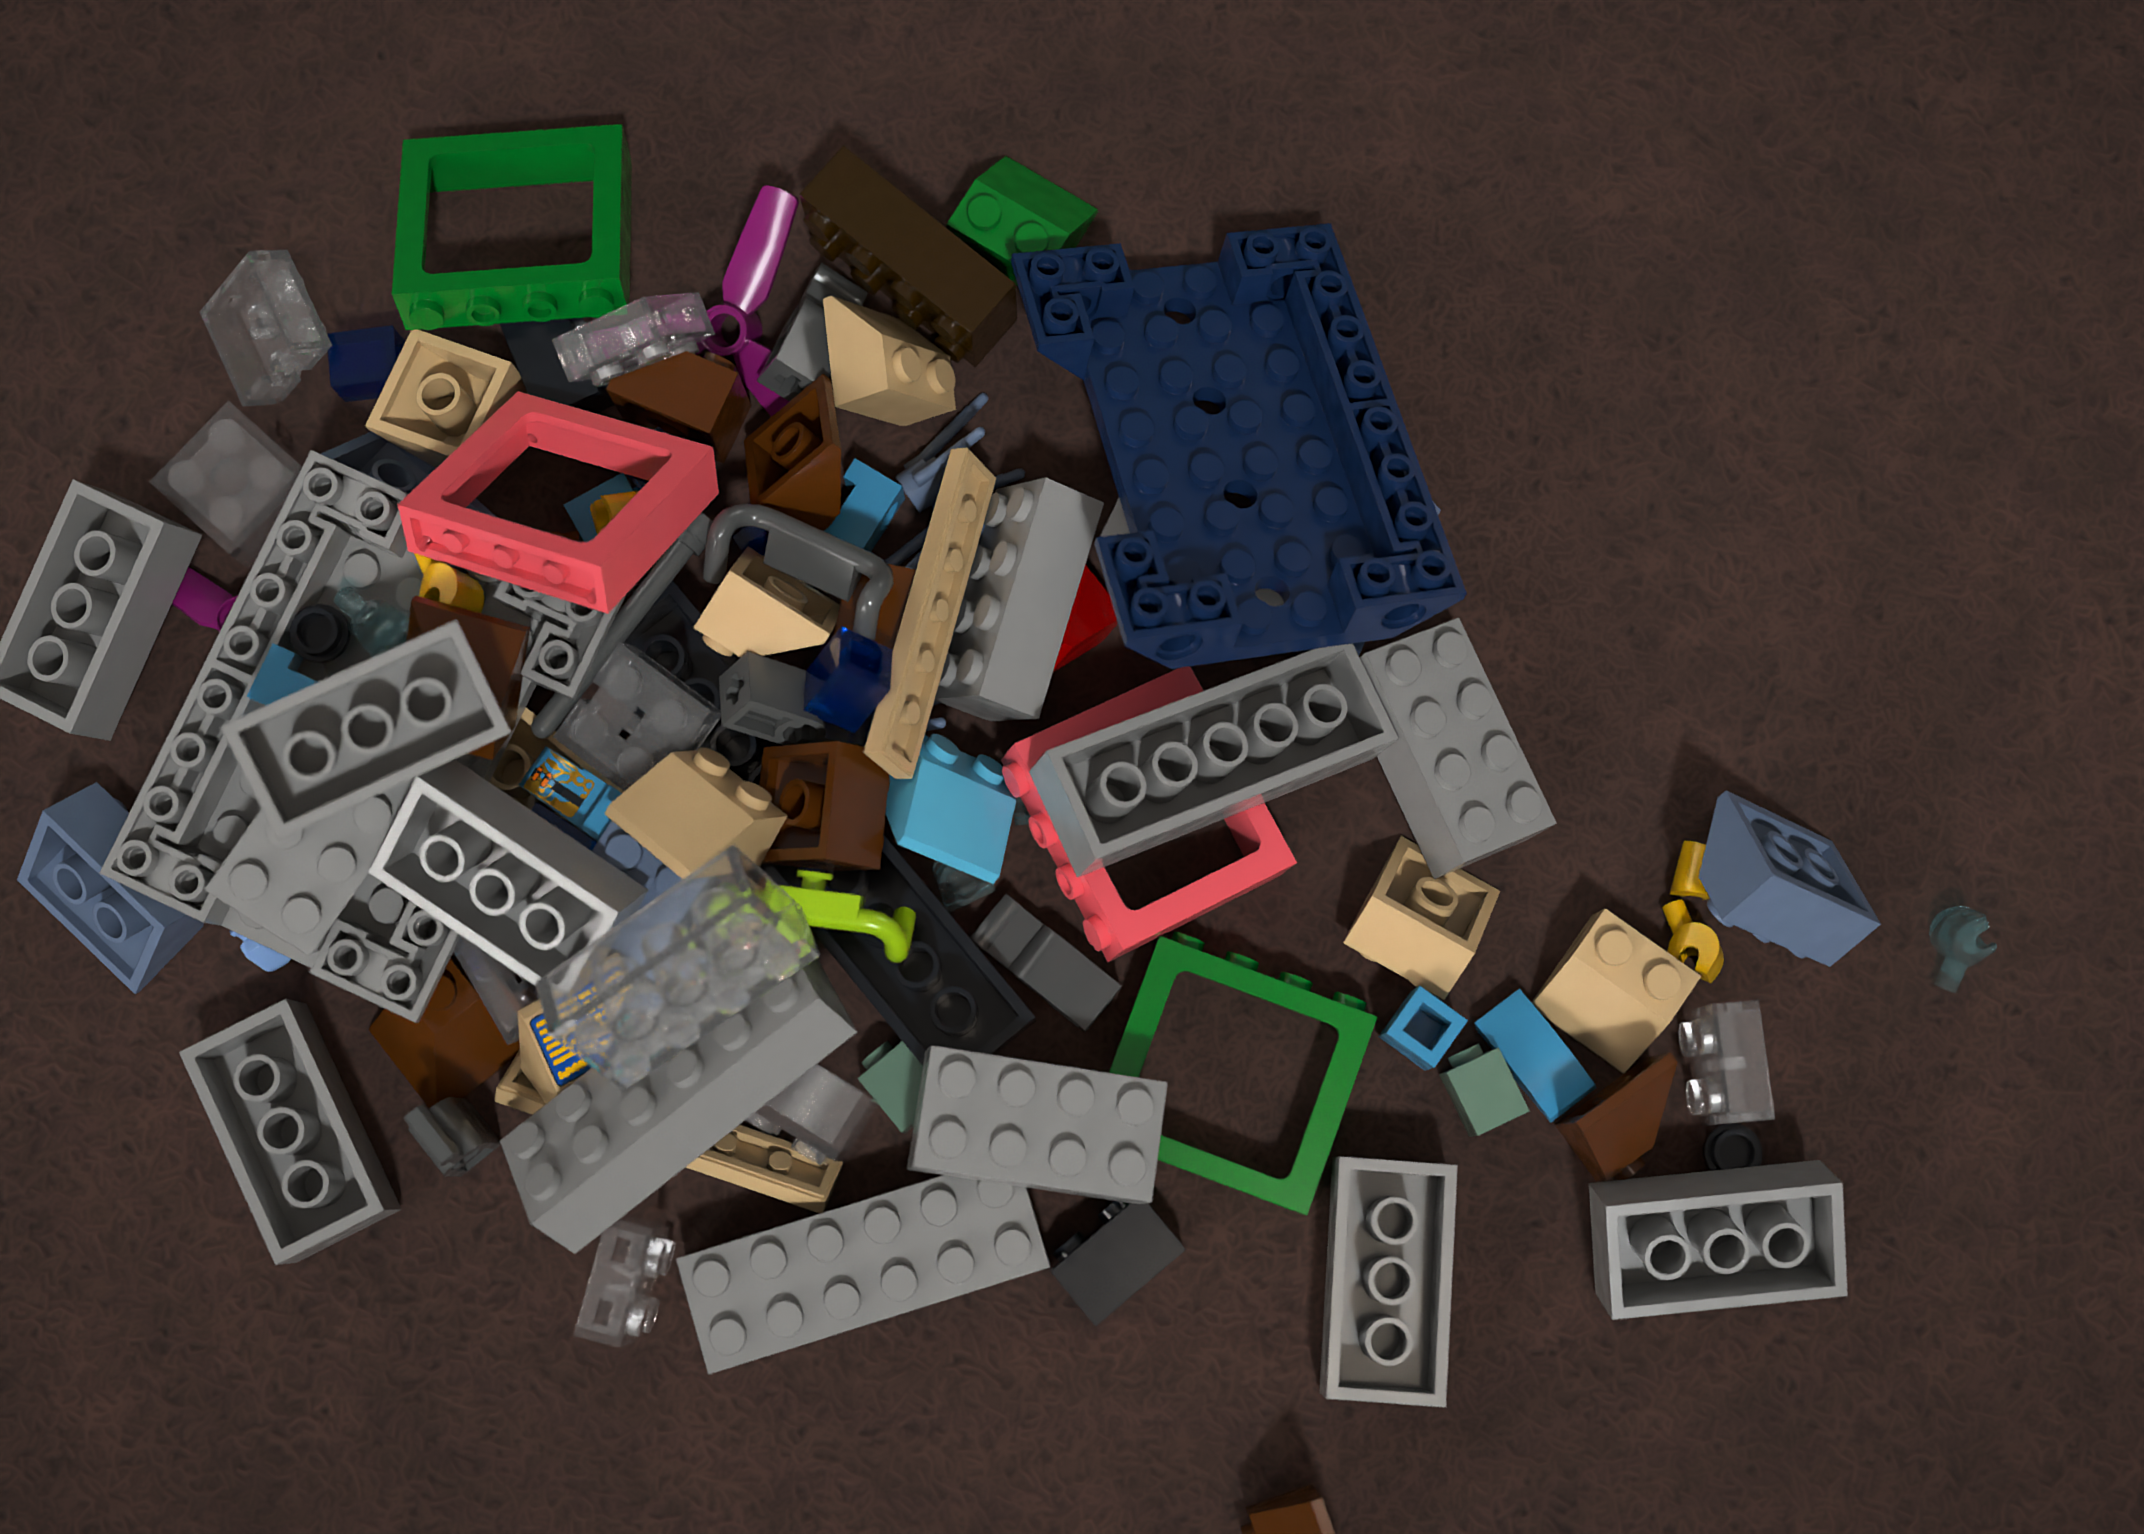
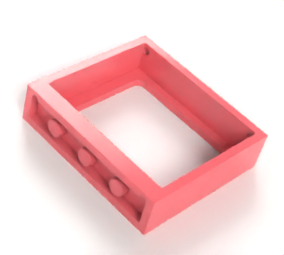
[398,391,719,614]
[1001,666,1297,962]

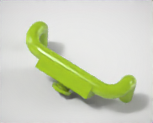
[707,870,916,963]

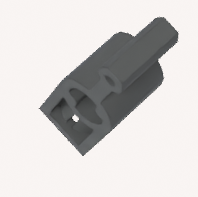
[757,263,868,402]
[719,651,866,747]
[970,894,1121,1033]
[404,1097,501,1177]

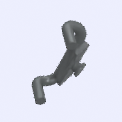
[703,503,894,652]

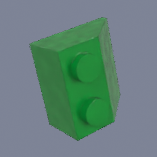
[946,156,1098,287]

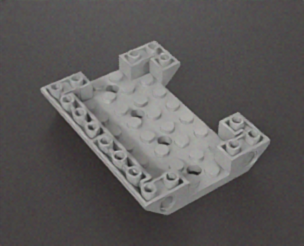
[100,450,626,1023]

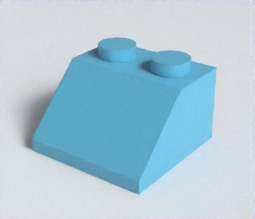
[885,734,1016,884]

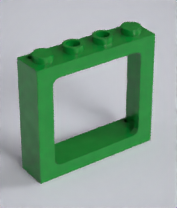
[392,124,632,330]
[1109,931,1377,1215]

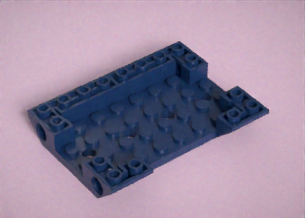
[1011,223,1467,669]

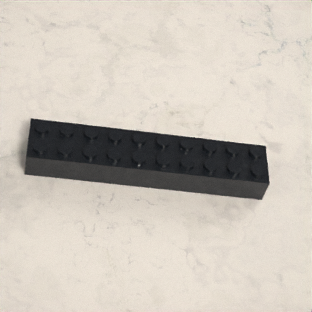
[600,580,1036,1065]

